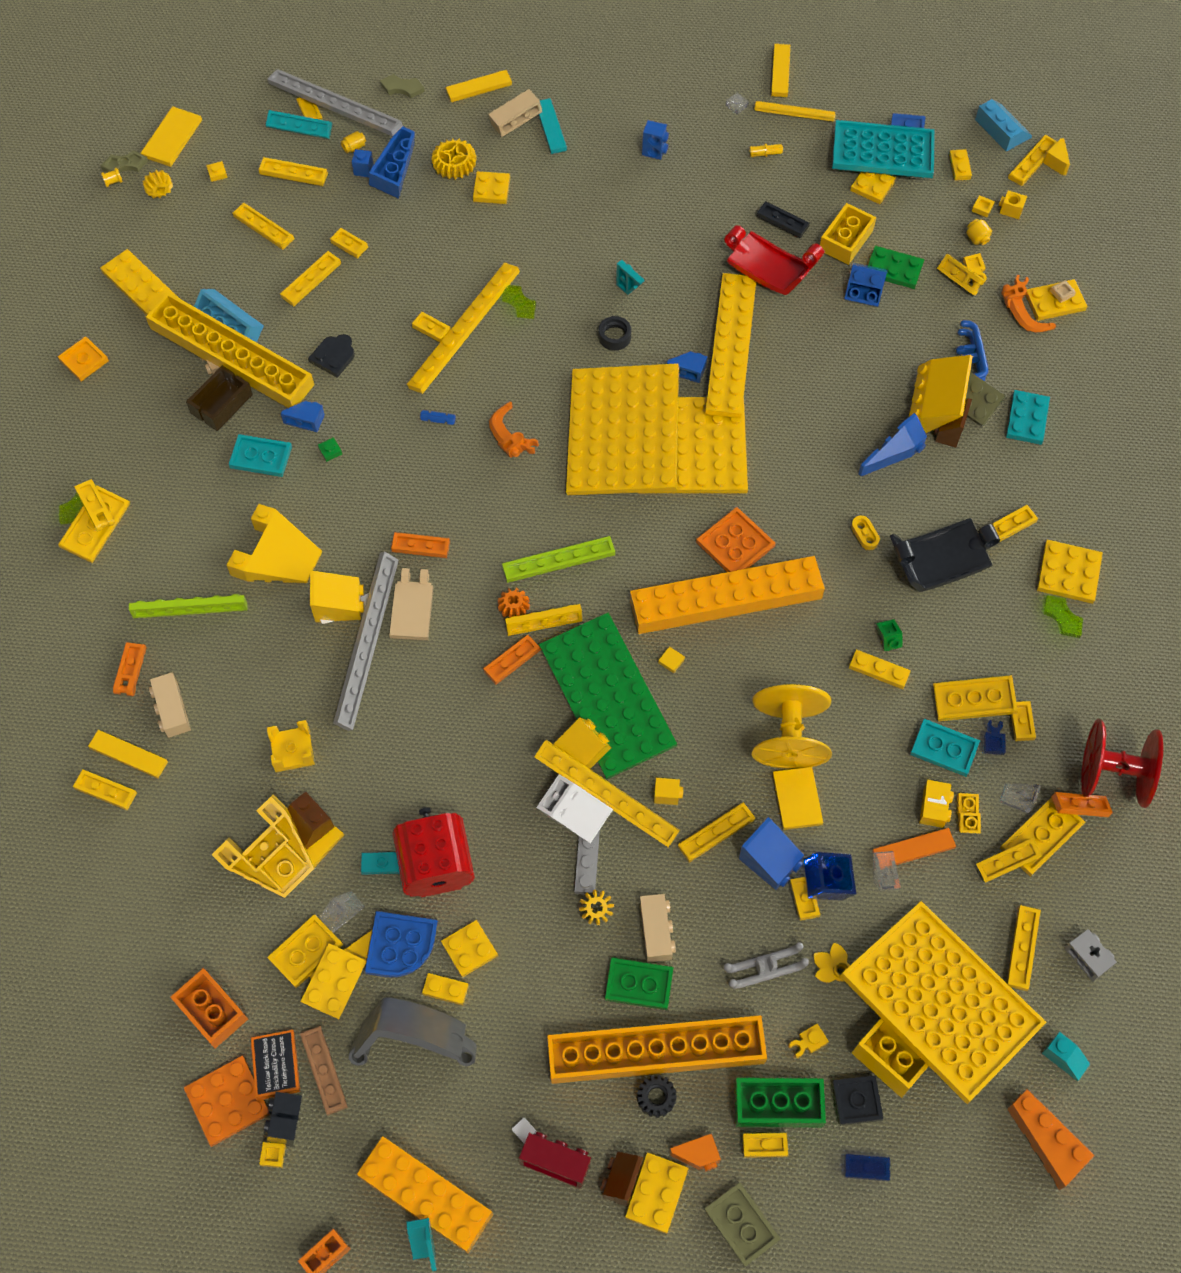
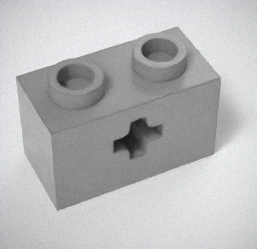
[1065,929,1117,982]

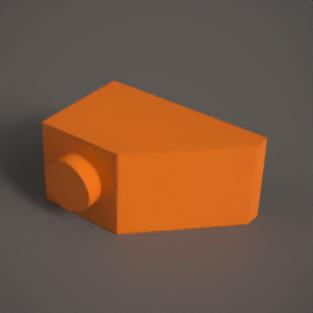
[669,1134,721,1172]

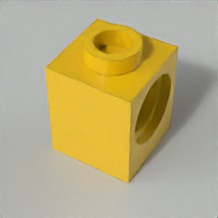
[999,190,1027,220]

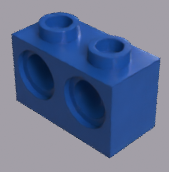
[642,120,669,160]

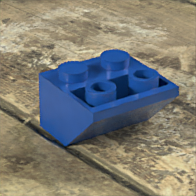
[845,263,887,307]

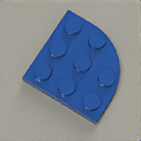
[365,911,438,978]

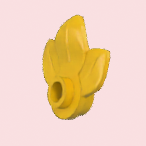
[813,943,850,983]

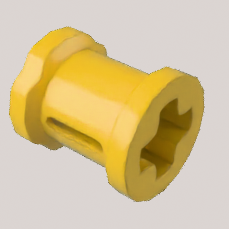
[101,168,123,187]

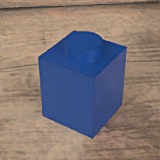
[352,149,374,177]

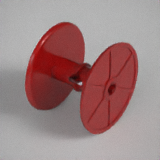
[1081,718,1163,808]

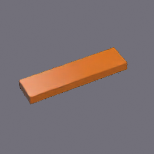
[872,828,956,870]

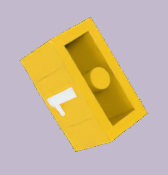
[919,780,954,828]

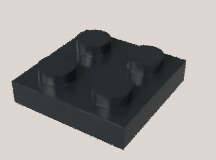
[832,1075,884,1126]

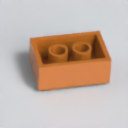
[170,968,248,1049]

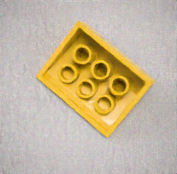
[909,355,973,433]

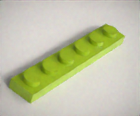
[502,536,615,583]
[129,594,248,618]

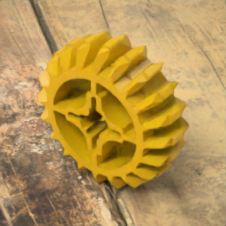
[431,138,477,180]

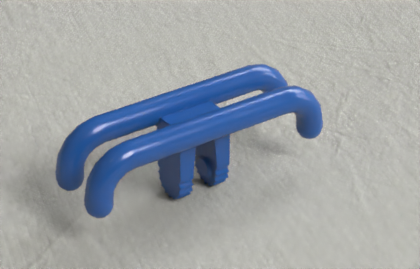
[956,320,988,381]

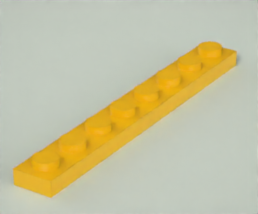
[534,740,680,847]

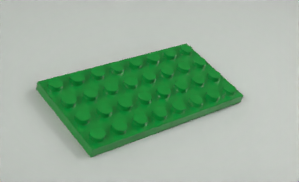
[539,612,677,780]

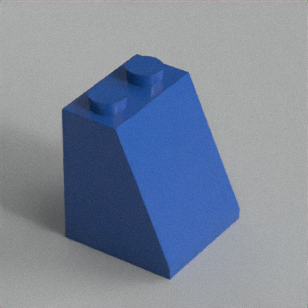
[739,817,804,890]

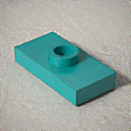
[361,852,400,875]

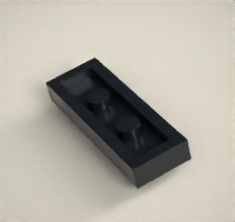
[756,201,809,238]

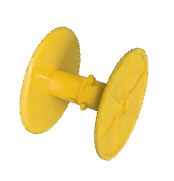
[752,684,832,769]

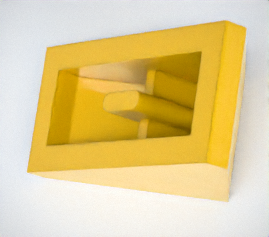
[1044,138,1070,176]

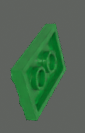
[868,245,925,289]
[605,958,674,1010]

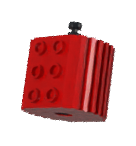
[392,807,475,898]

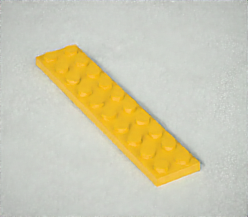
[705,273,756,418]

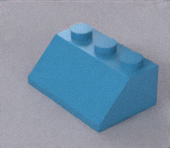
[975,99,1032,151]

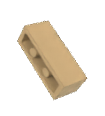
[488,89,542,137]
[149,672,191,738]
[640,894,676,962]

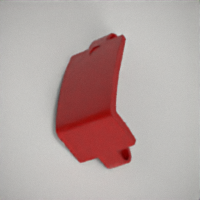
[724,225,825,295]

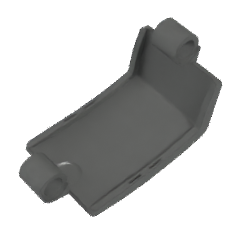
[349,998,477,1066]

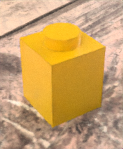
[654,778,683,805]

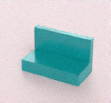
[407,1218,437,1271]

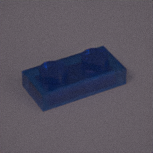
[845,1154,890,1182]

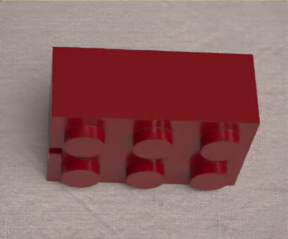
[519,1131,591,1189]

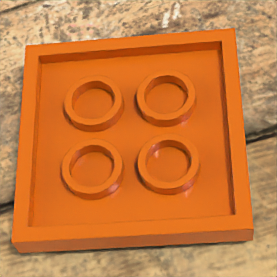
[696,507,776,572]
[183,1055,270,1147]

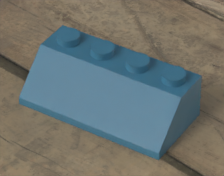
[194,289,264,342]

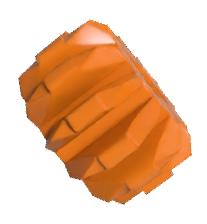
[498,587,530,618]

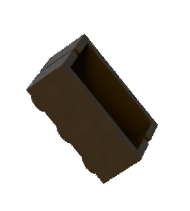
[186,365,253,431]

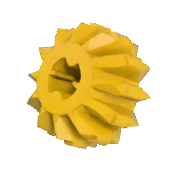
[142,170,173,199]
[579,890,614,925]

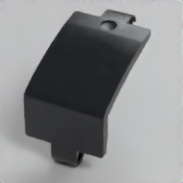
[890,518,1001,592]

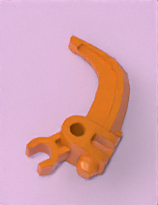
[1001,275,1056,332]
[489,402,539,458]

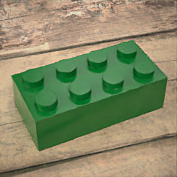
[734,1078,826,1128]

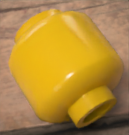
[966,219,992,245]

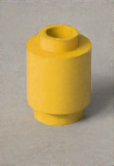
[340,131,366,153]

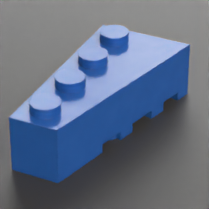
[369,126,415,199]

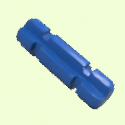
[420,410,456,425]

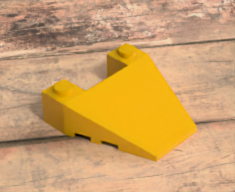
[226,504,322,583]
[212,794,314,898]

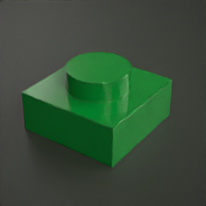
[318,437,342,462]

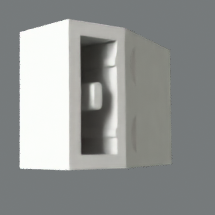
[536,774,613,843]

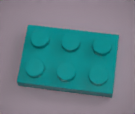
[1006,390,1050,445]
[228,434,292,477]
[910,719,980,777]

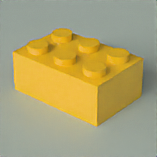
[820,203,876,265]
[852,1018,929,1098]

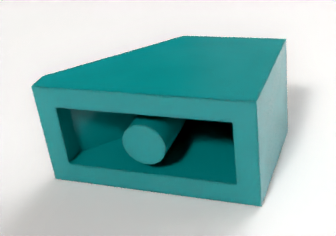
[1042,1032,1090,1081]

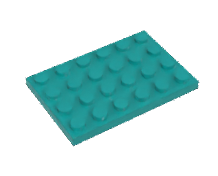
[832,120,935,178]

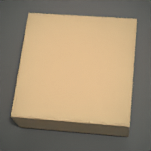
[1050,280,1076,303]

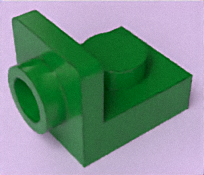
[876,619,903,651]

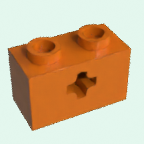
[298,1229,351,1273]

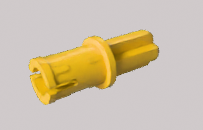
[749,144,783,157]

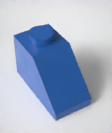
[667,351,707,383]
[281,401,325,432]

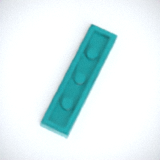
[538,98,567,154]
[265,110,333,139]

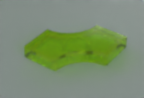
[502,285,536,319]
[59,485,96,525]
[1044,595,1083,638]

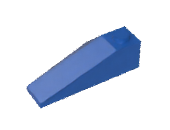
[858,413,927,476]

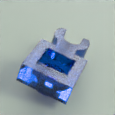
[984,720,1006,755]

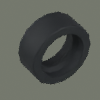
[599,316,631,351]

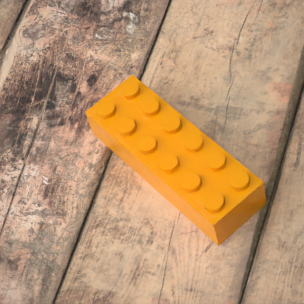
[357,1136,493,1254]

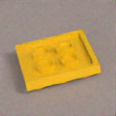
[1037,540,1103,604]

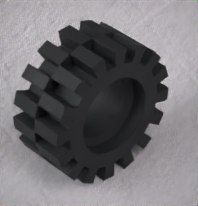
[637,1075,677,1118]

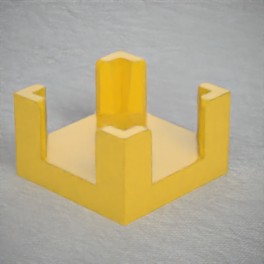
[267,720,315,772]

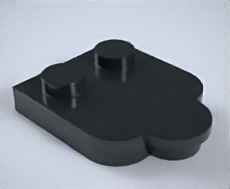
[308,334,355,378]

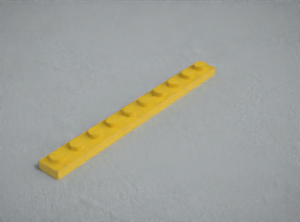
[407,263,520,394]

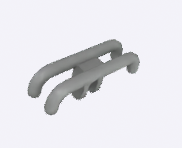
[724,942,809,989]

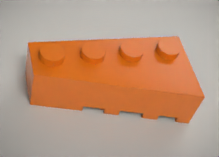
[1007,1089,1095,1190]

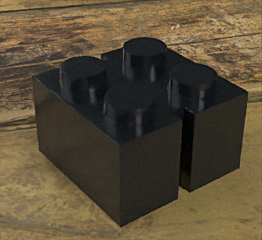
[264,1092,302,1147]

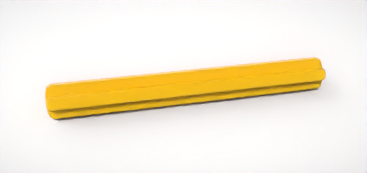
[755,101,835,122]

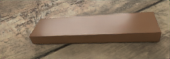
[300,1026,348,1116]

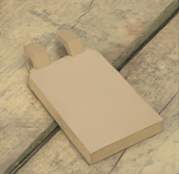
[389,568,434,640]

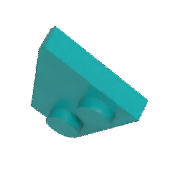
[616,260,645,295]

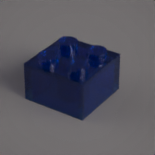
[803,852,856,900]

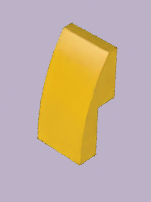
[957,793,981,834]

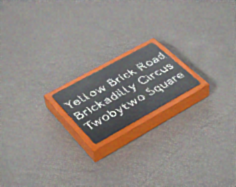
[251,1030,300,1101]

